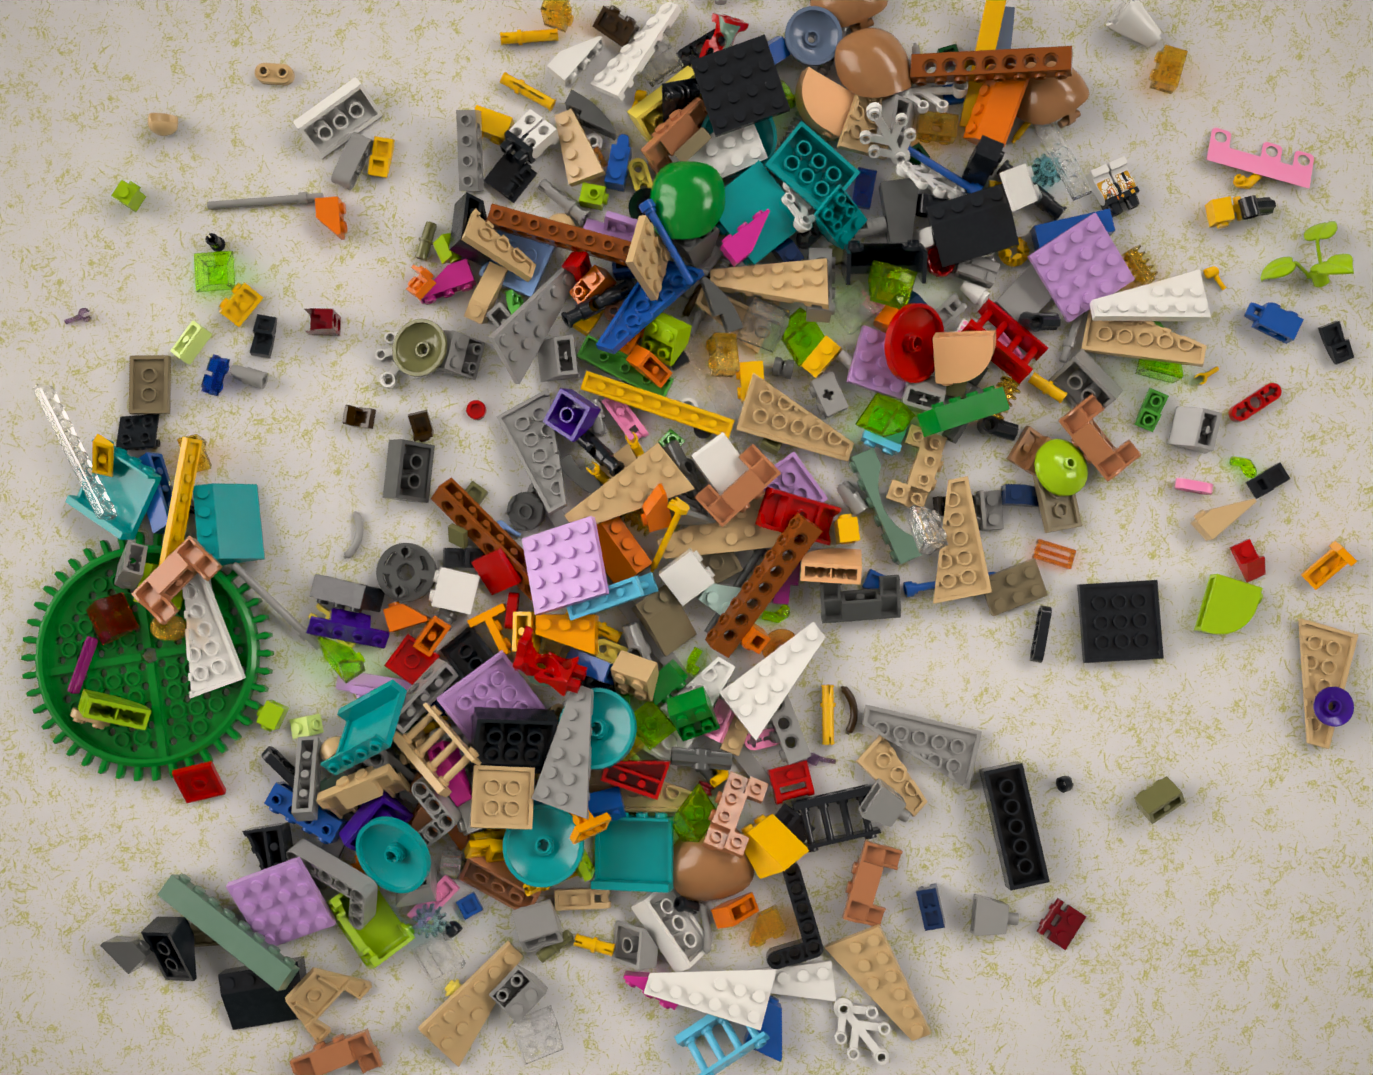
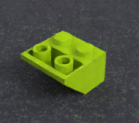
[641,312,692,366]

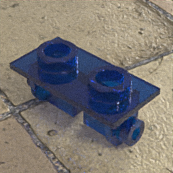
[201,354,230,396]

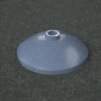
[785,6,842,66]

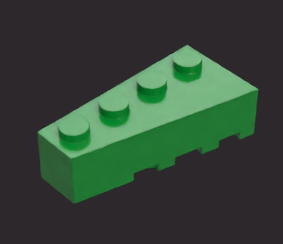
[917,385,1010,437]

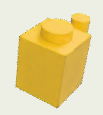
[1205,196,1242,229]

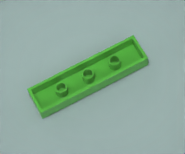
[576,335,674,397]

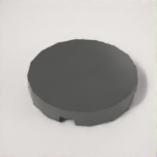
[507,491,546,531]

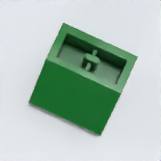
[666,686,720,742]

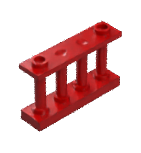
[961,298,1049,384]

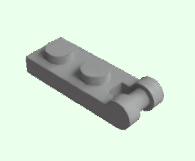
[936,293,968,328]

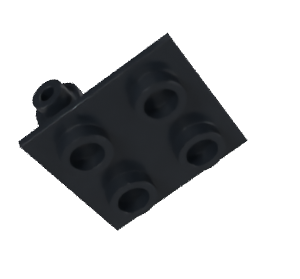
[662,78,701,122]
[484,153,537,203]
[116,414,161,451]

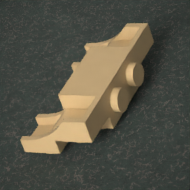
[885,424,947,512]
[316,764,411,819]

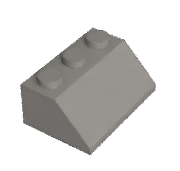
[1048,349,1123,408]

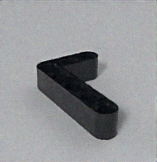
[766,861,824,969]

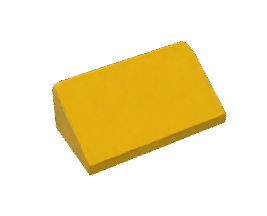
[92,434,114,477]

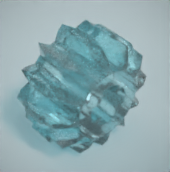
[1032,153,1064,187]
[412,903,447,938]

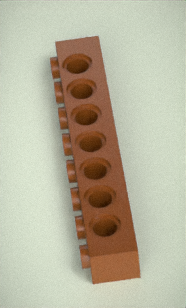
[910,46,1073,86]
[486,203,631,266]
[431,477,533,602]
[705,513,822,658]

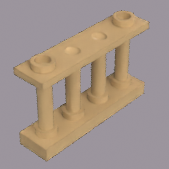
[393,702,482,797]

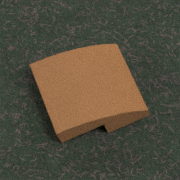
[1006,426,1052,476]

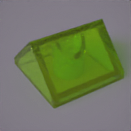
[1135,359,1184,384]
[634,699,676,751]

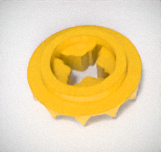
[998,237,1030,267]

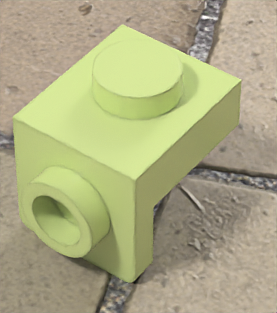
[289,714,324,739]

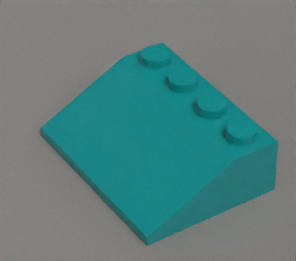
[765,121,860,210]
[193,483,265,565]

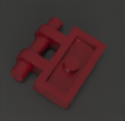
[1037,897,1086,951]

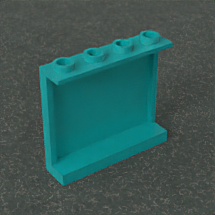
[716,160,799,266]
[65,439,162,540]
[320,679,407,776]
[591,812,673,893]

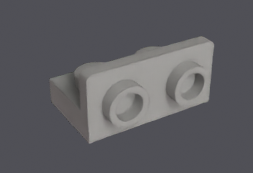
[974,490,1004,531]

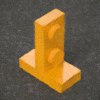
[1301,541,1357,590]
[467,603,512,655]
[568,810,612,844]

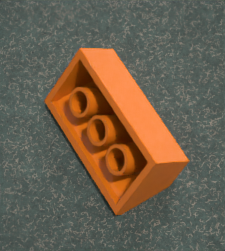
[963,64,1030,147]
[597,517,652,584]

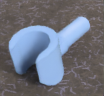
[497,520,521,538]

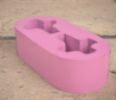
[1174,478,1213,495]
[744,728,778,750]

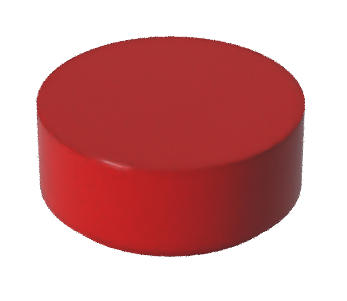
[466,400,487,420]

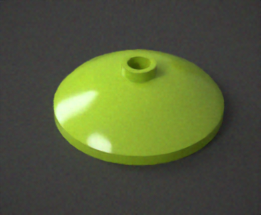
[1034,439,1088,497]

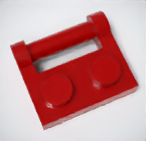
[768,760,815,805]

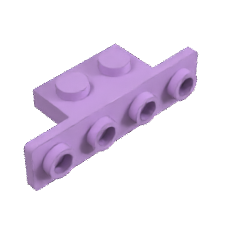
[583,210,638,242]
[336,670,412,698]

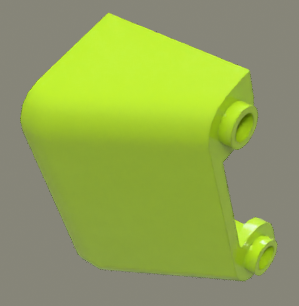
[326,874,415,969]

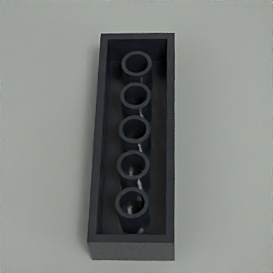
[979,761,1050,891]

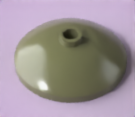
[392,319,447,377]

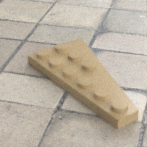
[710,258,829,310]
[564,443,695,525]
[657,493,782,559]
[1298,618,1358,749]

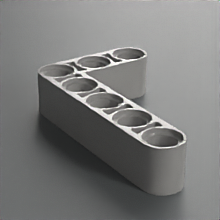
[412,776,462,847]
[286,839,378,930]

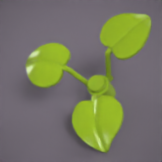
[1260,221,1354,288]

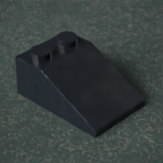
[440,626,495,679]
[141,917,197,981]

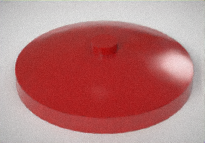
[884,303,944,383]

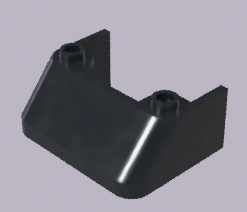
[841,239,928,285]

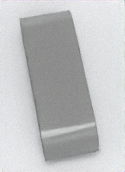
[331,132,373,190]

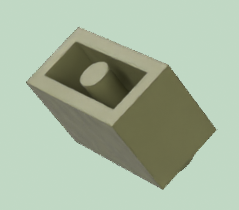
[1134,776,1185,824]

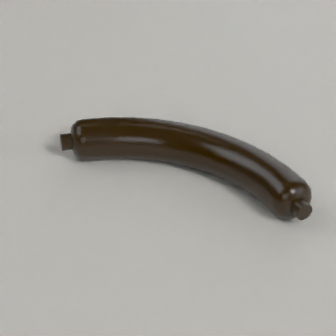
[682,277,710,318]
[841,686,858,735]

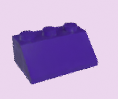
[339,790,414,852]

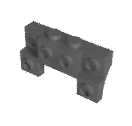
[820,575,901,624]

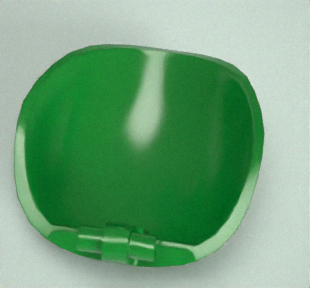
[650,161,725,239]

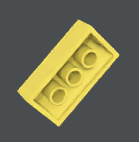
[627,66,703,142]

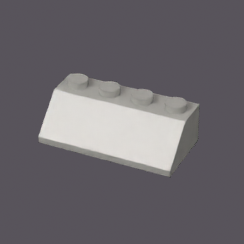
[293,77,383,159]
[631,887,713,972]

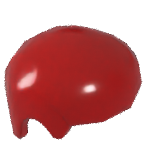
[927,246,955,278]

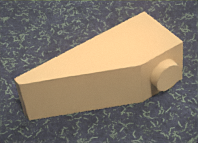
[464,261,508,324]
[1191,498,1257,541]

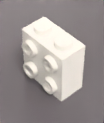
[659,548,715,606]
[428,567,480,615]

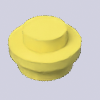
[444,979,462,997]

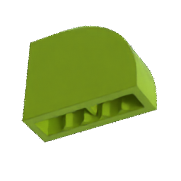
[1194,574,1263,634]
[78,689,151,730]

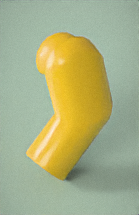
[1233,173,1262,189]
[710,769,728,787]

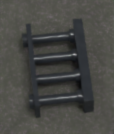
[791,784,881,853]

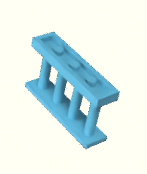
[566,572,658,620]
[674,1014,770,1075]

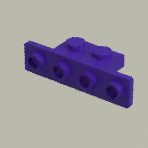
[306,608,390,649]

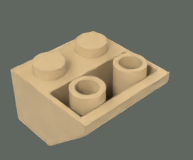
[611,650,659,702]

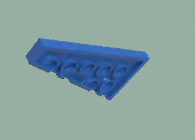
[596,261,705,354]

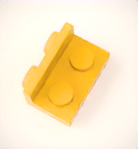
[219,282,264,327]

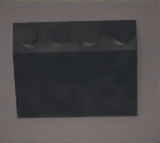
[926,183,1019,268]
[469,707,558,774]
[218,956,307,1030]

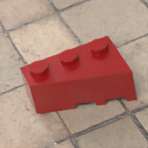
[600,760,671,800]

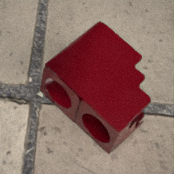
[304,308,341,336]

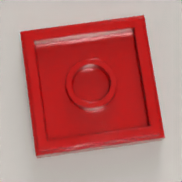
[471,548,522,595]
[384,634,440,685]
[172,761,226,803]

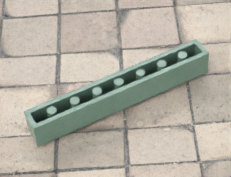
[157,873,300,991]

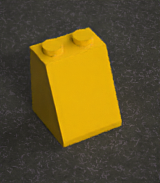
[740,814,809,879]

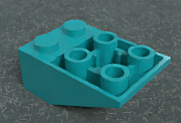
[813,184,867,250]

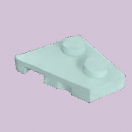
[697,583,741,615]

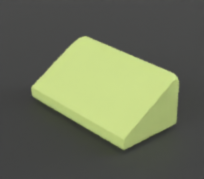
[170,320,212,365]

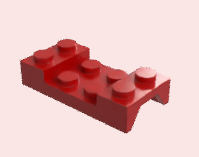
[755,486,842,546]

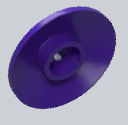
[1313,687,1354,727]

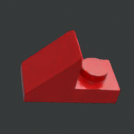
[561,251,592,284]
[1229,539,1266,583]

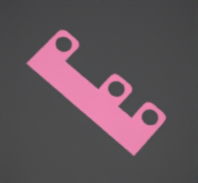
[1207,128,1314,188]

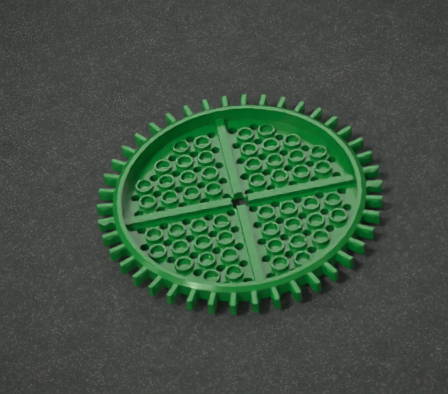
[21,532,274,781]

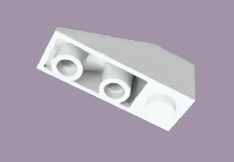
[547,36,603,87]

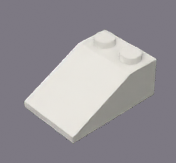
[999,163,1041,212]

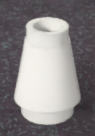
[960,280,990,306]

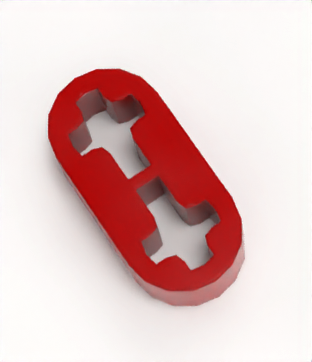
[505,592,520,630]

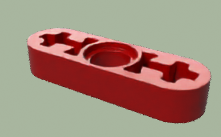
[1228,383,1282,422]

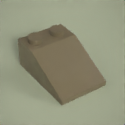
[631,584,697,657]

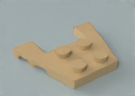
[285,967,372,1044]

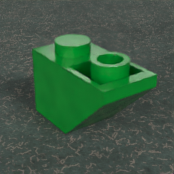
[653,659,689,705]

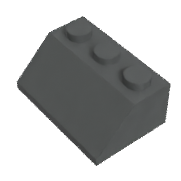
[383,439,435,503]

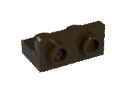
[592,5,640,47]

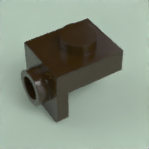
[342,405,376,429]
[408,410,434,442]

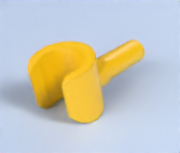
[631,90,647,108]
[1203,266,1226,290]
[1194,366,1219,385]

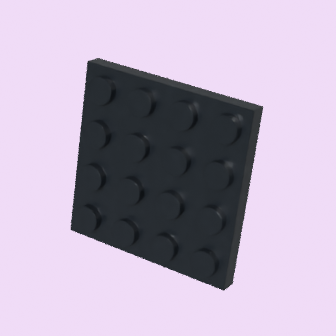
[690,34,790,137]
[1077,580,1164,663]

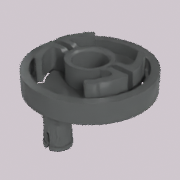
[376,543,437,602]

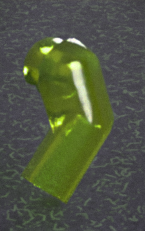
[1229,456,1257,478]
[762,604,790,623]
[686,647,703,676]

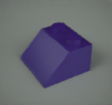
[543,388,601,442]

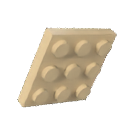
[626,215,670,301]
[470,765,535,830]

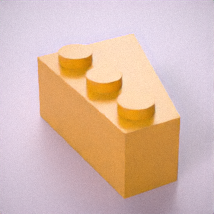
[535,614,599,655]

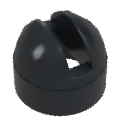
[1056,776,1074,793]
[445,921,463,939]

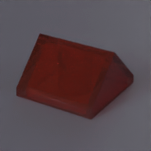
[86,592,139,645]

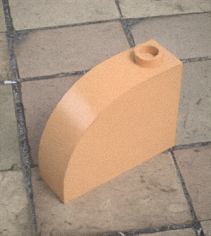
[795,67,855,141]
[933,330,996,386]
[800,548,862,585]

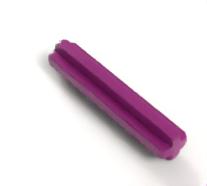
[67,636,98,694]

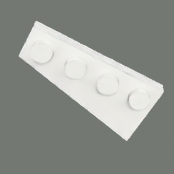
[752,960,836,1002]

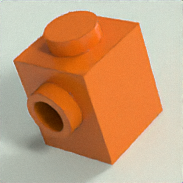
[740,623,771,654]

